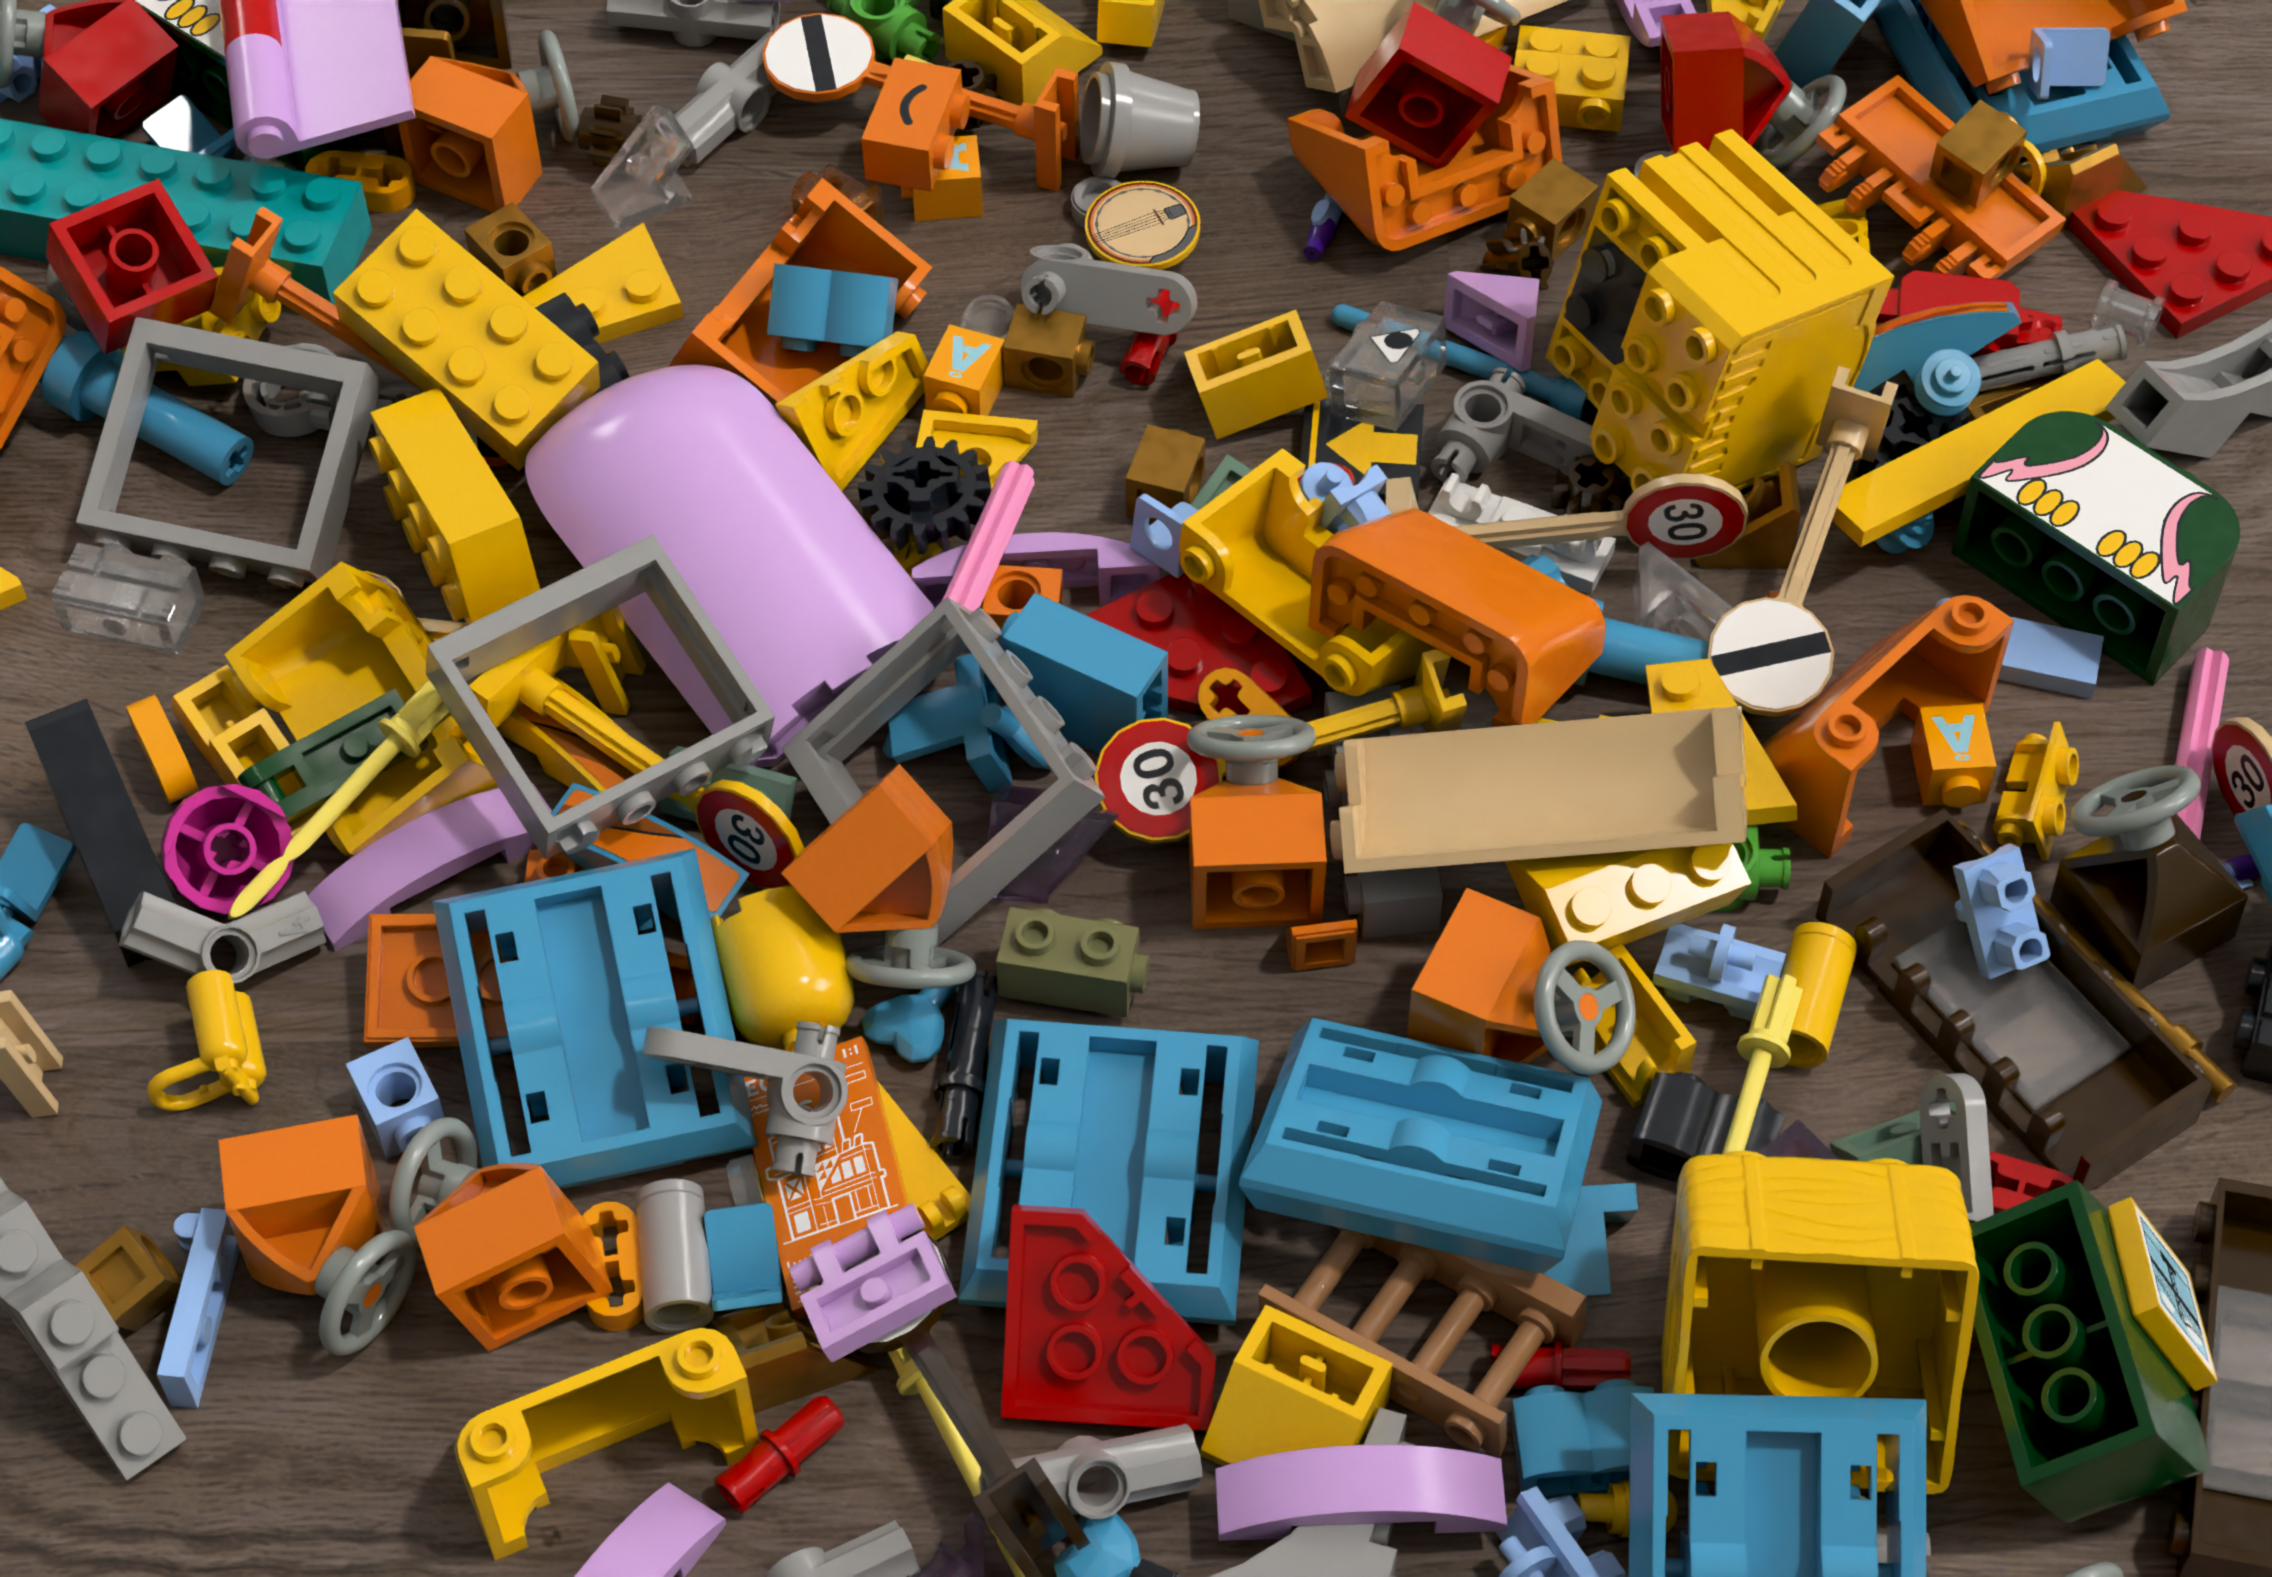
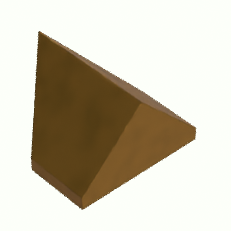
[2012,143,2148,230]
[1695,461,1801,569]
[714,1302,879,1414]

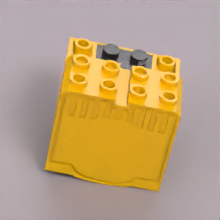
[1545,129,1895,492]

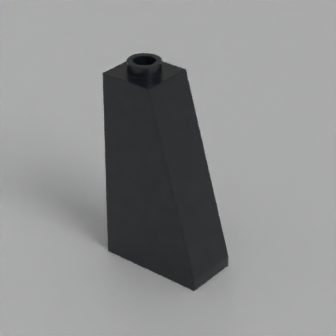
[25,698,176,967]

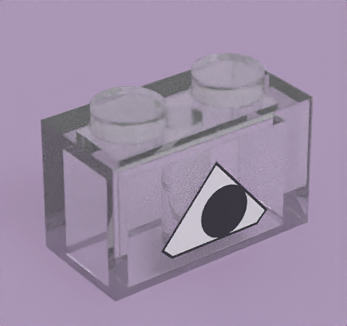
[1325,301,1446,431]

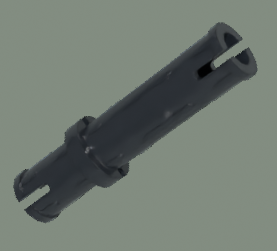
[930,970,998,1160]

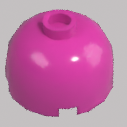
[160,784,294,914]

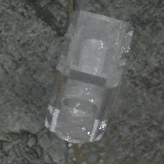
[52,543,205,654]

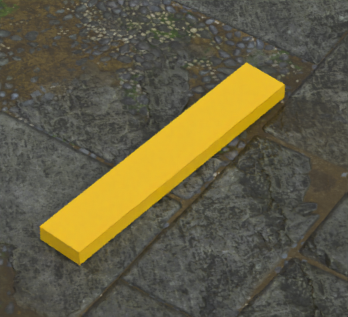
[1832,359,2126,547]

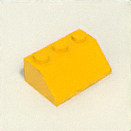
[1505,843,1751,967]

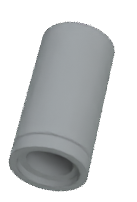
[635,1179,714,1333]

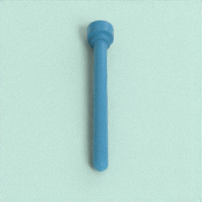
[1331,304,1594,422]

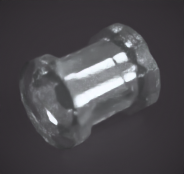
[2090,278,2166,348]

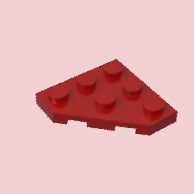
[2068,190,2272,339]
[1086,573,1312,715]
[1001,1204,1216,1431]

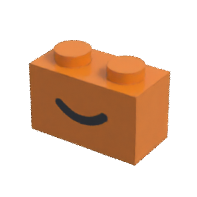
[861,58,970,192]

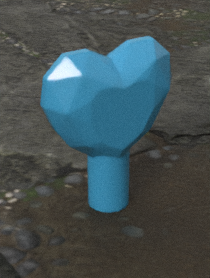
[979,703,1052,770]
[862,985,958,1063]
[1054,1513,1141,1577]

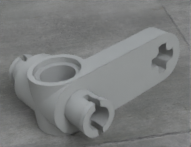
[1020,243,1197,335]
[1431,367,1624,483]
[642,1021,848,1177]
[1919,1073,1994,1224]

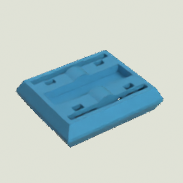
[1872,0,2171,157]
[432,848,758,1189]
[1239,1017,1602,1274]
[958,1019,1259,1326]
[1628,1392,1927,1577]

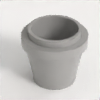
[1079,61,1200,178]

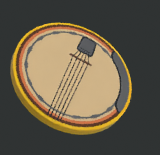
[1085,181,1200,270]

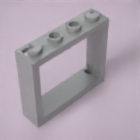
[76,317,382,590]
[426,534,775,860]
[781,597,1106,947]

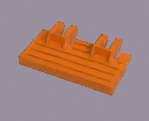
[1816,75,2066,279]

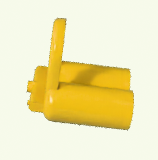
[147,970,267,1111]

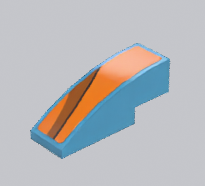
[1853,302,2021,392]
[551,782,750,923]

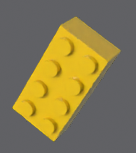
[333,208,600,471]
[368,387,540,625]

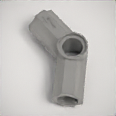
[118,891,326,983]

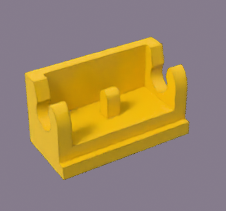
[1572,944,1697,1108]

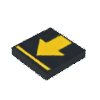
[1300,398,1424,505]

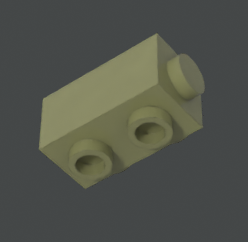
[996,907,1150,1017]

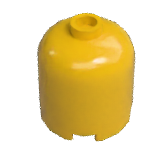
[710,886,855,1052]

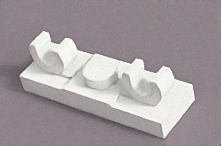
[1428,473,1616,595]

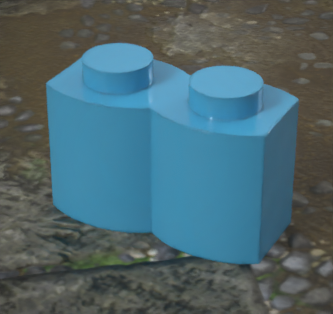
[767,263,898,357]
[1510,1379,1654,1500]

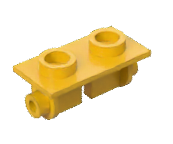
[1993,722,2079,861]

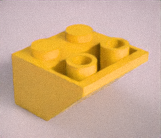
[942,0,1103,106]
[1184,310,1328,440]
[1200,1304,1393,1466]

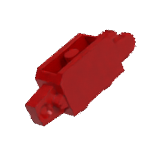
[1876,270,2062,358]

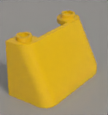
[1179,448,1437,696]
[224,561,499,857]
[454,1328,759,1561]

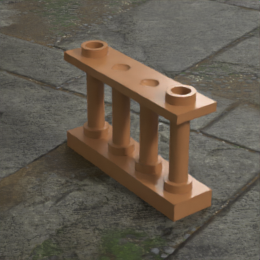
[1258,1227,1586,1458]

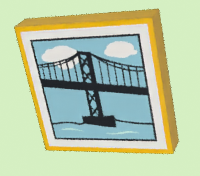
[2107,1197,2218,1391]

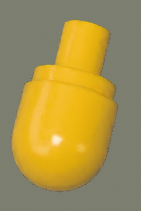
[1576,1480,1678,1538]

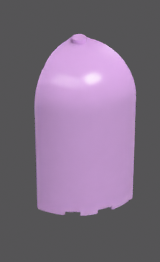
[525,365,935,768]

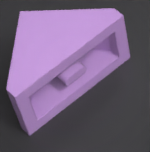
[1443,271,1540,372]

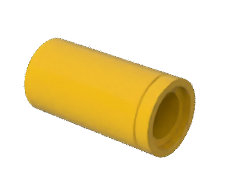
[1780,922,1857,1068]

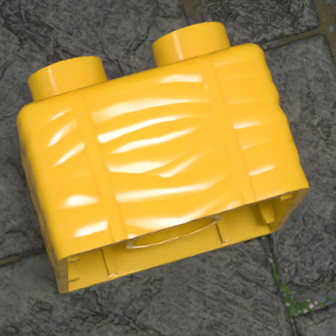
[1661,1150,1979,1494]

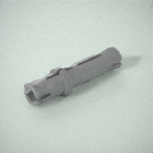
[1972,322,2128,393]

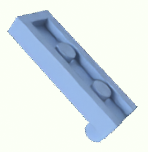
[1936,598,2104,699]
[157,1207,240,1409]

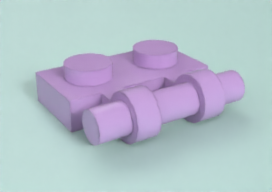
[789,1202,957,1363]

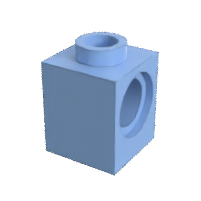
[346,1037,444,1159]

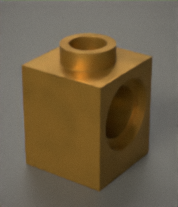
[1929,99,2027,209]
[1506,158,1599,261]
[464,202,557,297]
[1003,303,1095,398]
[1125,424,1205,523]
[75,1226,183,1332]

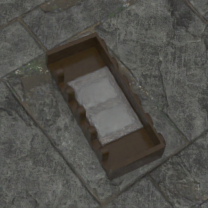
[1815,808,2212,1191]
[2167,1177,2272,1577]

